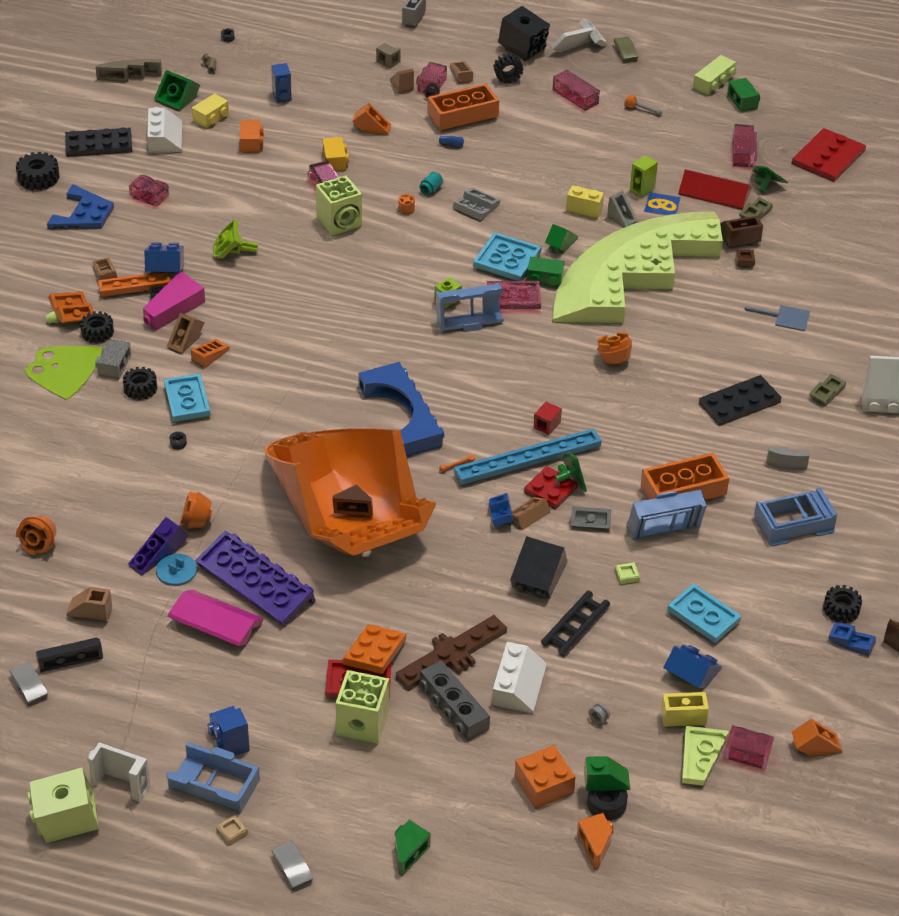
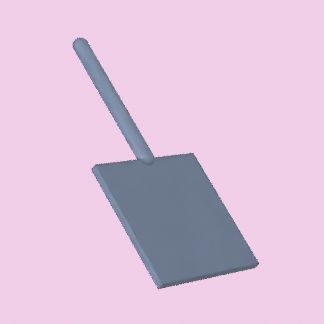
[745,305,810,331]

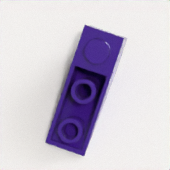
[128,517,189,575]

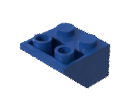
[663,644,722,688]

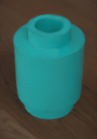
[419,171,443,195]

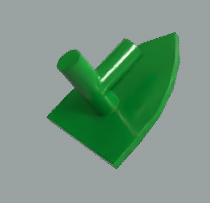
[752,166,788,193]
[555,453,587,492]

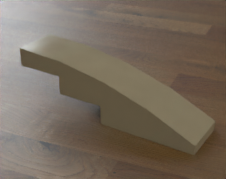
[95,59,162,82]

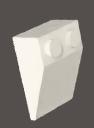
[861,356,899,414]

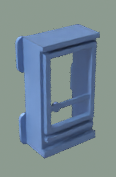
[436,282,504,331]
[754,488,837,546]
[627,490,707,540]
[166,742,260,814]

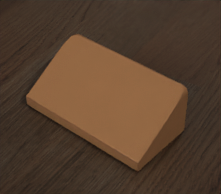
[512,497,550,530]

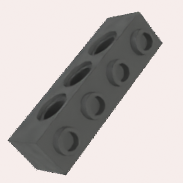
[419,660,490,741]

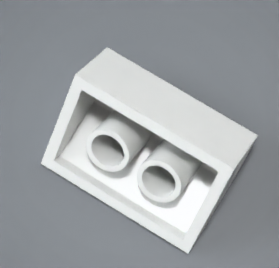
[147,107,182,153]
[492,642,547,714]

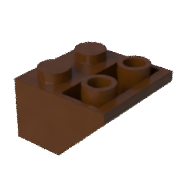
[720,216,763,247]

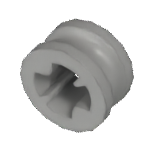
[588,703,610,725]

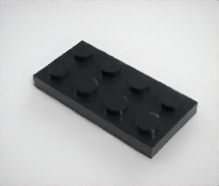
[65,127,133,157]
[699,375,782,426]

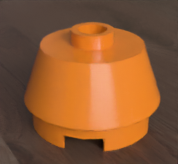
[597,332,632,364]
[179,491,213,529]
[16,515,57,555]

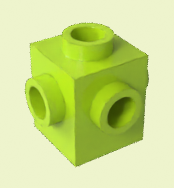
[434,277,462,308]

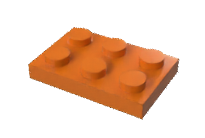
[343,624,406,674]

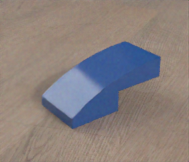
[489,493,513,527]
[829,622,876,656]

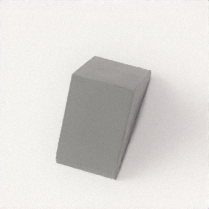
[607,190,638,227]

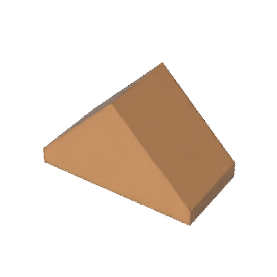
[390,68,414,93]

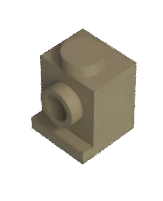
[376,43,401,68]

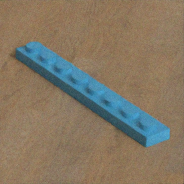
[454,428,602,485]

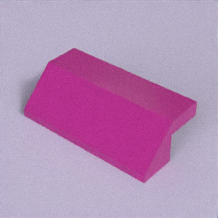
[167,589,263,646]

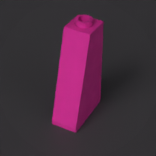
[143,271,205,330]

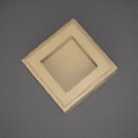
[216,815,248,845]

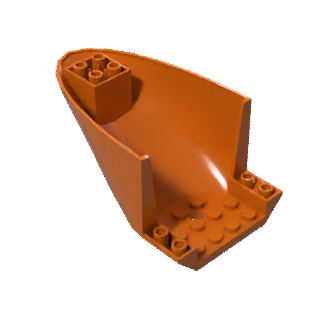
[264,428,436,556]

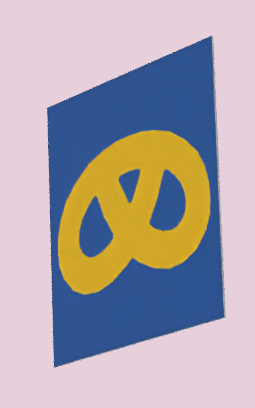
[644,192,681,215]

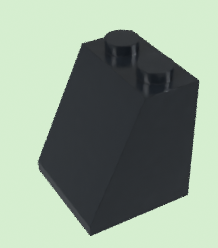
[510,536,568,598]

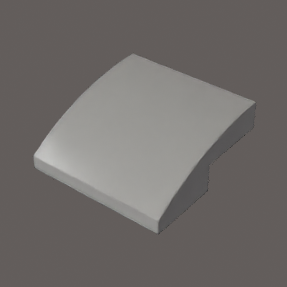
[453,188,501,220]

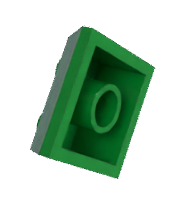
[154,70,200,111]

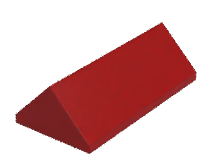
[678,169,751,210]

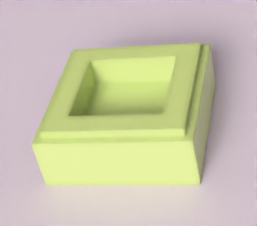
[615,562,640,585]

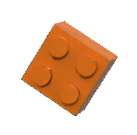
[514,745,576,809]

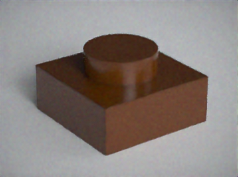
[736,250,755,267]

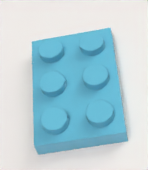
[164,373,211,422]
[667,583,741,643]

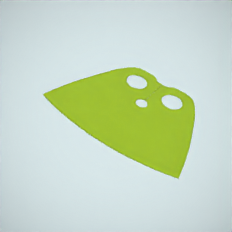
[25,346,102,400]

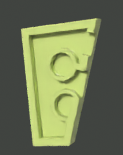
[682,726,729,786]

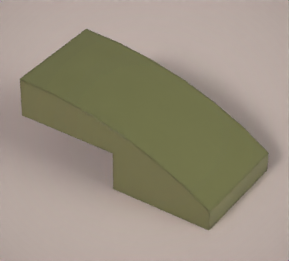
[613,37,638,62]
[739,197,773,220]
[809,374,846,404]

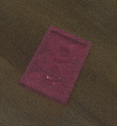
[487,281,541,309]

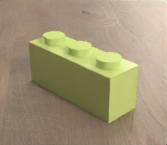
[693,55,736,95]

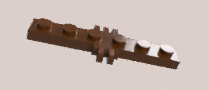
[396,615,507,691]

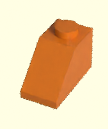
[352,103,391,135]
[792,718,843,756]
[577,813,614,869]

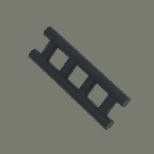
[541,590,610,656]

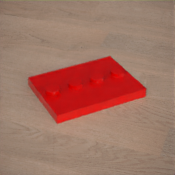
[791,128,866,182]

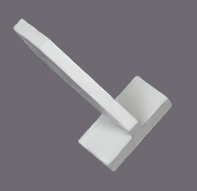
[550,18,607,53]

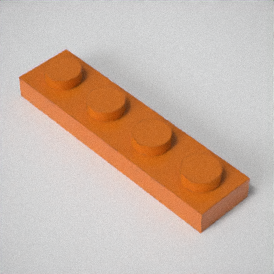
[98,272,171,297]

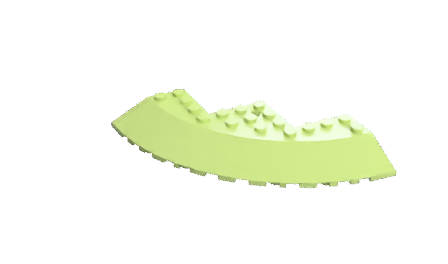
[553,212,723,323]

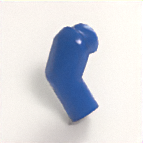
[439,136,464,148]

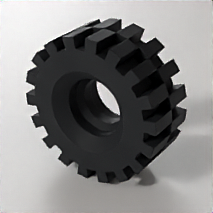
[16,152,60,190]

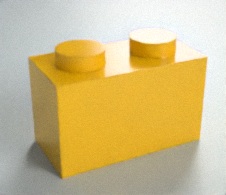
[323,137,349,171]

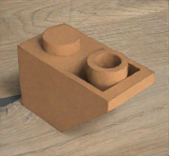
[66,587,112,621]

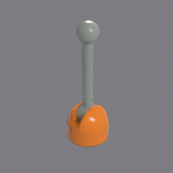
[624,94,662,116]

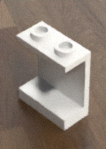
[87,742,150,802]

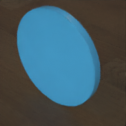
[156,554,197,586]

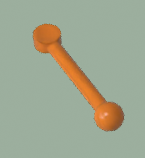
[439,454,475,472]

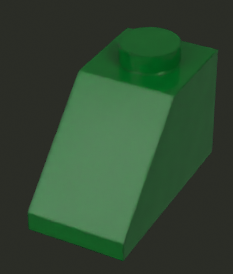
[545,224,578,252]
[584,756,630,791]
[394,819,431,876]

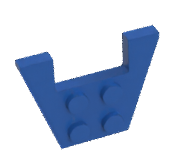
[47,184,114,229]

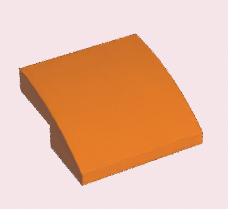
[48,291,93,323]

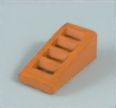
[191,339,230,368]

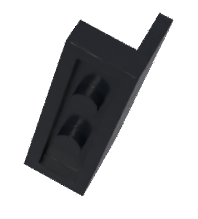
[36,637,103,672]

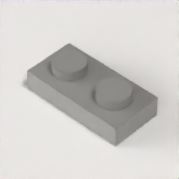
[571,506,611,529]

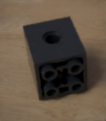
[498,6,550,61]

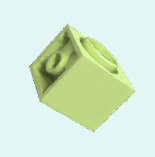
[316,175,362,236]
[336,670,389,744]
[27,767,99,844]

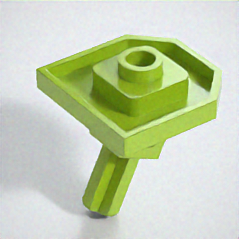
[213,219,258,259]

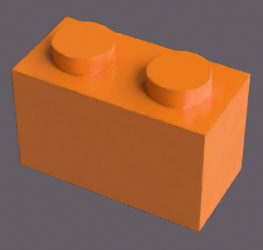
[240,119,264,152]

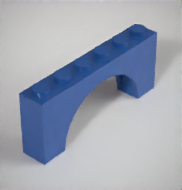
[358,362,445,457]

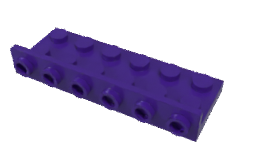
[195,530,316,626]

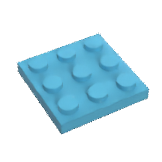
[473,232,542,282]

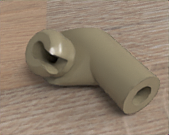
[201,54,217,73]

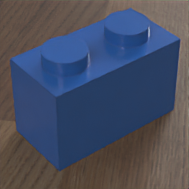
[271,63,292,102]

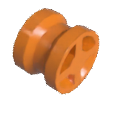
[398,194,415,214]

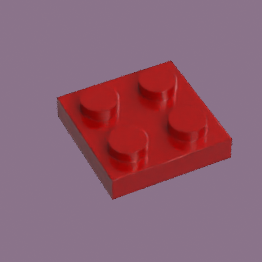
[524,466,578,510]

